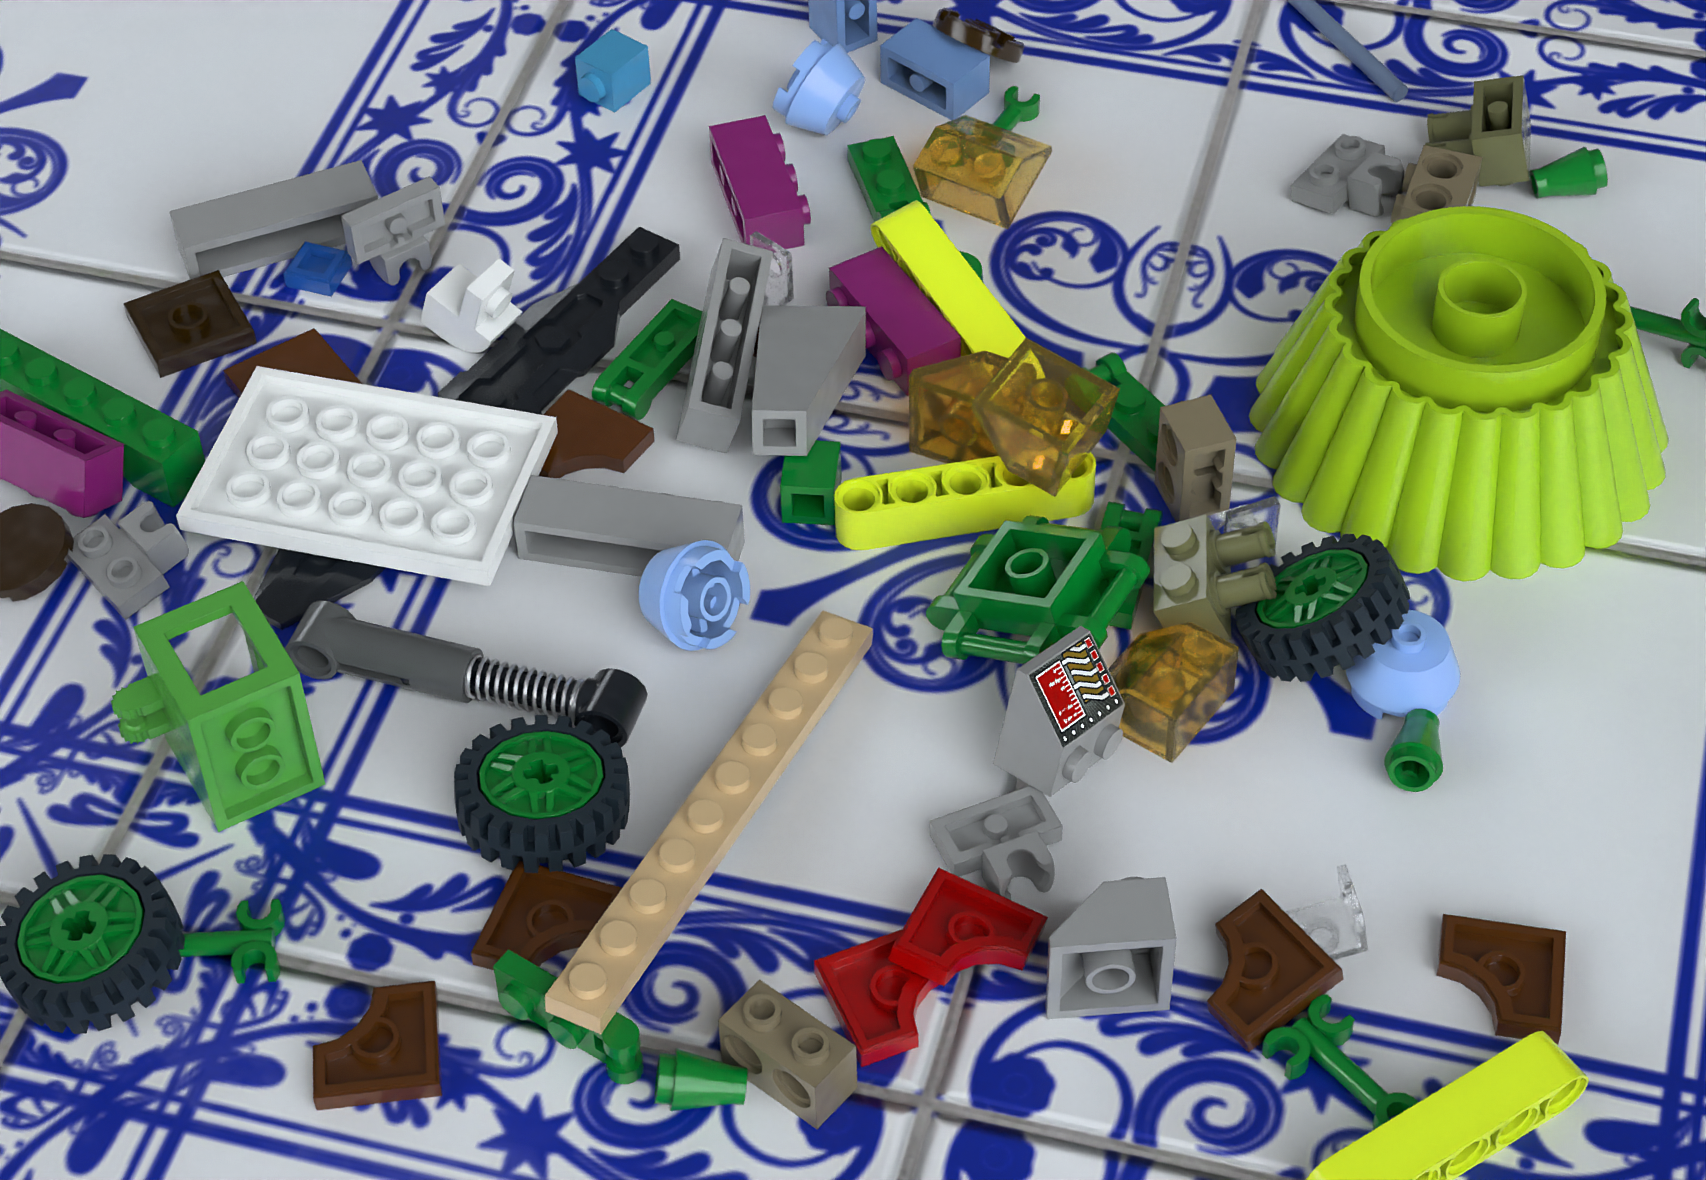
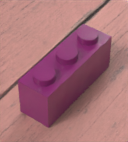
[709,115,811,252]
[826,246,961,396]
[0,390,124,518]

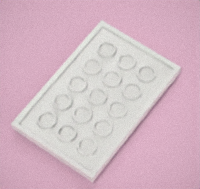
[176,366,558,586]

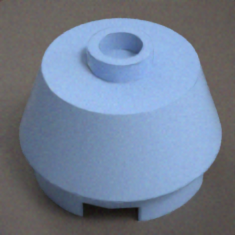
[773,39,865,135]
[639,540,750,651]
[1346,610,1460,720]

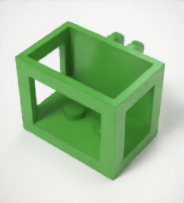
[111,581,326,832]

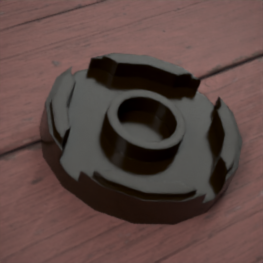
[933,8,1025,63]
[0,503,74,602]

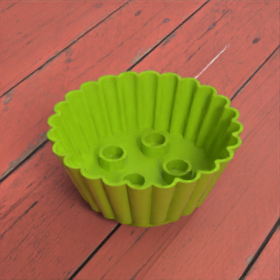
[1249,206,1669,582]

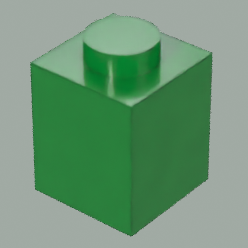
[780,440,842,525]

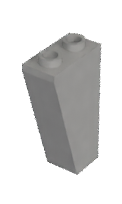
[752,305,866,456]

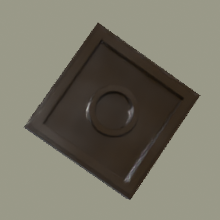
[123,270,257,378]

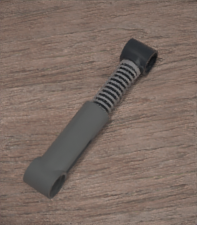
[285,600,648,748]

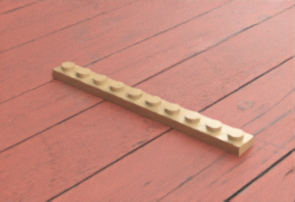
[545,610,873,1034]

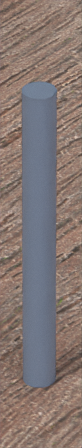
[1287,0,1408,102]

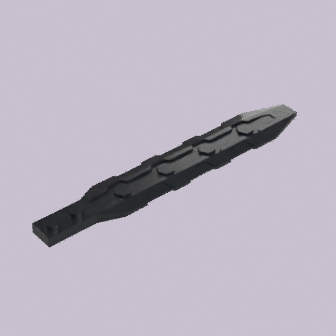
[254,227,680,630]

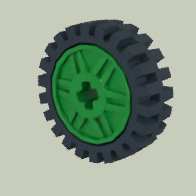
[1235,534,1410,682]
[454,715,630,873]
[0,854,185,1034]

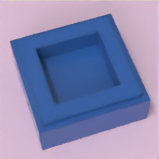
[284,242,353,297]

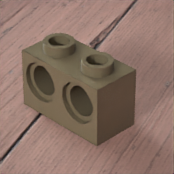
[1391,145,1482,223]
[1155,395,1237,522]
[718,979,857,1129]

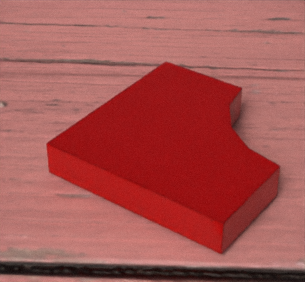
[888,867,1048,986]
[814,929,940,1068]

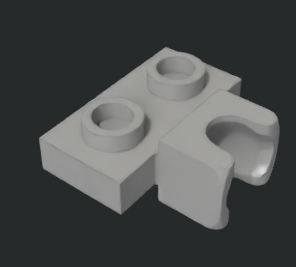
[1291,134,1404,216]
[341,176,446,286]
[66,501,189,620]
[930,786,1063,900]

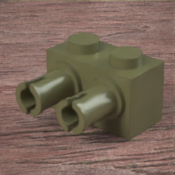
[1425,75,1531,187]
[1153,514,1277,653]

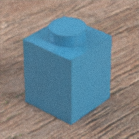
[575,29,651,113]

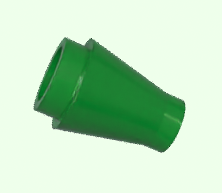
[1530,147,1608,199]
[1384,709,1443,792]
[654,1048,748,1111]

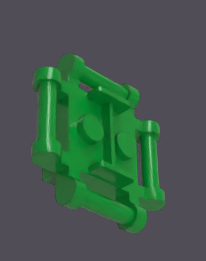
[926,515,1150,664]

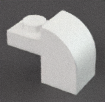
[420,258,523,353]

